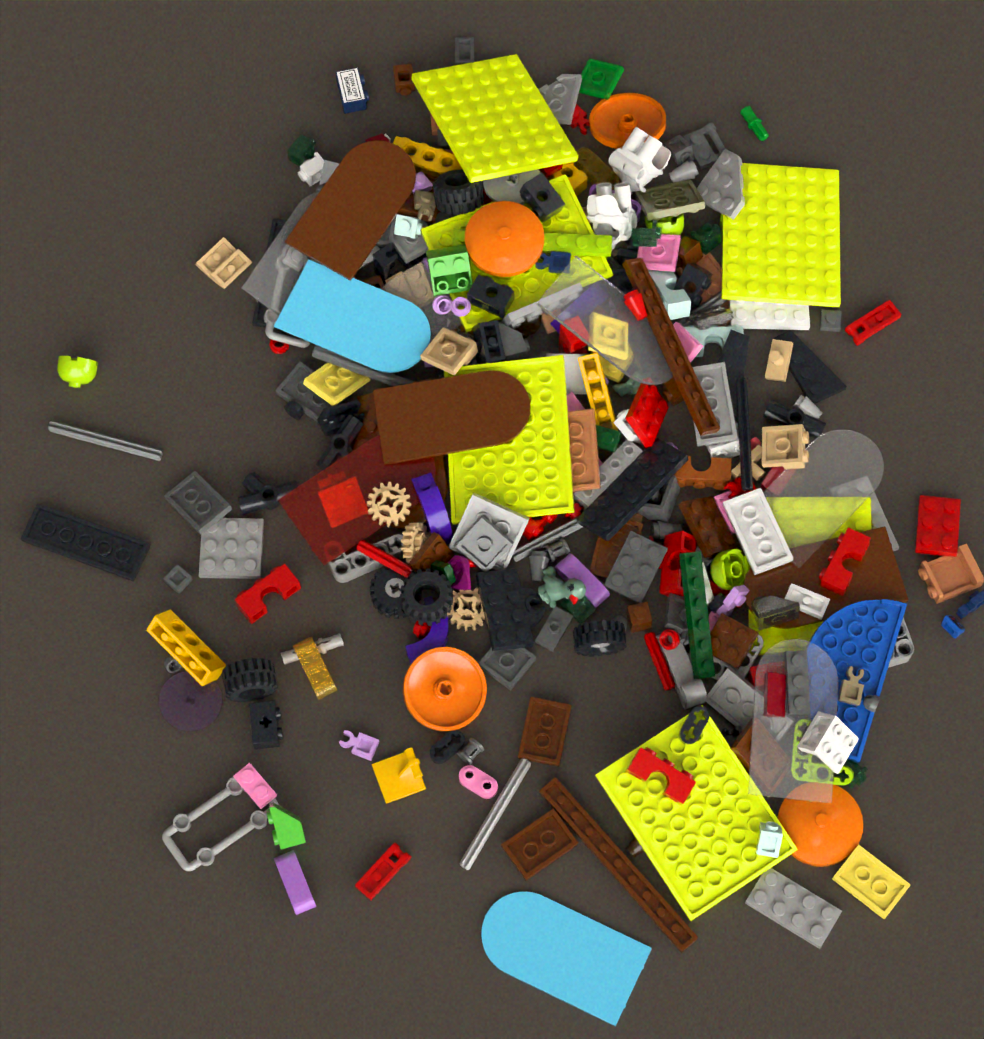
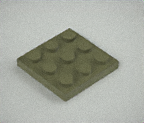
[635,179,705,221]

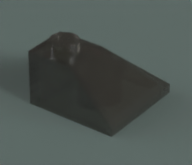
[751,595,800,631]

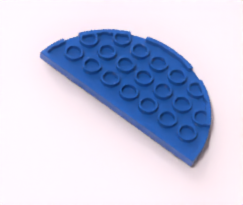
[805,599,907,763]

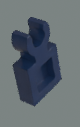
[535,251,571,274]
[956,590,984,619]

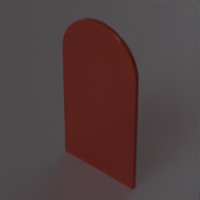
[278,435,436,566]

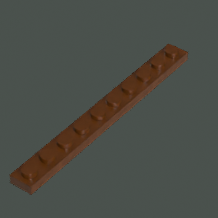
[622,258,720,436]
[539,777,698,953]

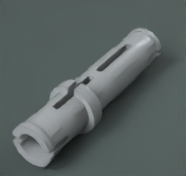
[281,633,344,665]

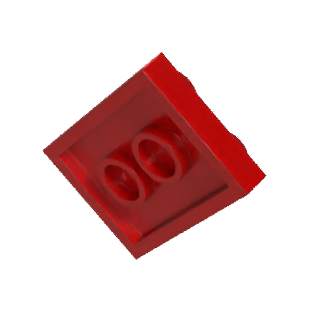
[626,378,669,448]
[915,495,961,557]

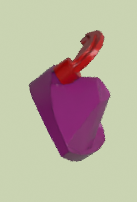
[448,555,477,590]

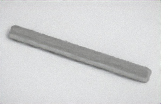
[460,758,531,870]

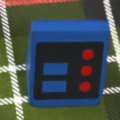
[941,615,965,639]

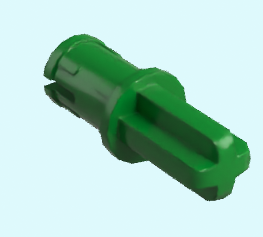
[740,106,769,141]

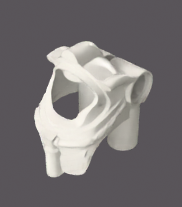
[609,127,671,195]
[586,183,637,250]

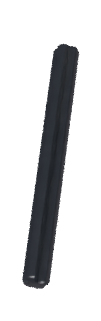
[736,378,753,491]

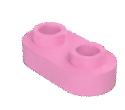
[459,765,498,799]

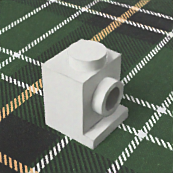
[297,152,324,186]

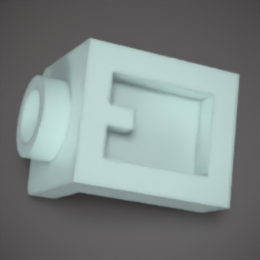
[394,214,423,239]
[756,821,783,858]

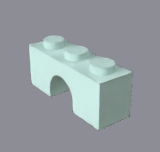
[648,270,691,320]
[684,325,744,357]

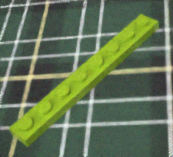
[453,228,612,257]

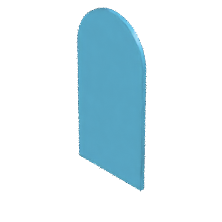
[274,259,431,373]
[481,892,652,1026]

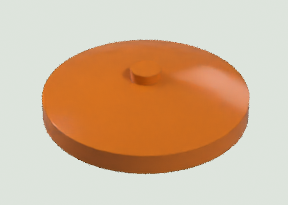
[589,93,666,149]
[465,201,544,277]
[403,647,487,731]
[777,782,863,867]

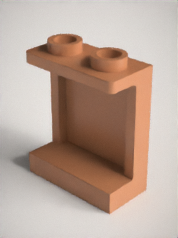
[918,544,984,604]

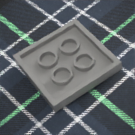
[449,492,530,570]
[199,518,264,579]

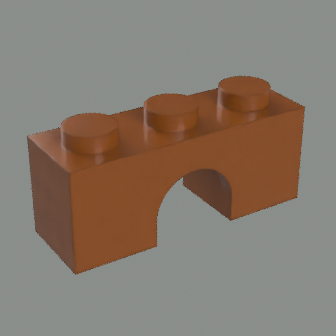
[674,456,732,490]

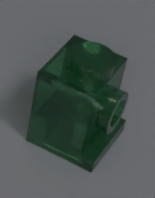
[287,134,316,167]
[690,222,722,255]

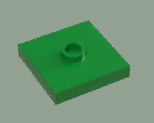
[579,58,624,100]

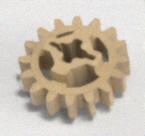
[367,482,412,527]
[401,522,430,564]
[447,588,485,631]

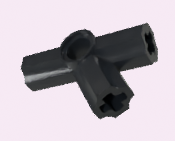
[763,400,826,449]
[316,414,364,475]
[238,472,302,515]

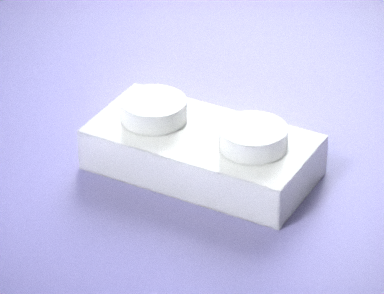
[783,583,830,620]

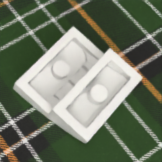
[546,353,590,394]

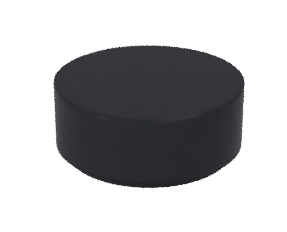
[284,401,304,420]
[709,593,726,613]

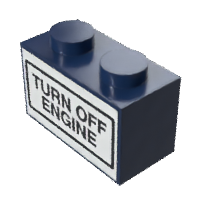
[336,67,369,114]

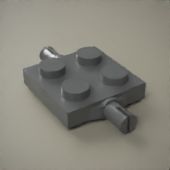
[664,593,708,645]

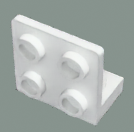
[797,711,858,773]

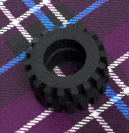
[433,169,484,215]
[400,568,453,626]
[222,658,278,702]

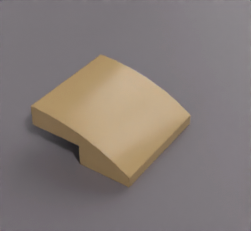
[196,237,252,289]

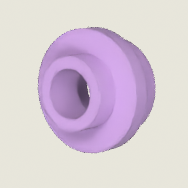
[432,294,452,314]
[451,297,471,317]

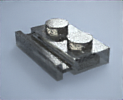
[685,305,734,330]

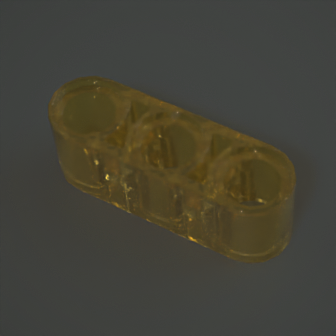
[575,147,619,191]
[292,637,337,700]

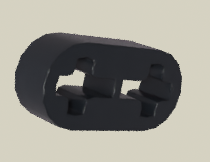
[679,706,709,745]
[430,730,465,764]

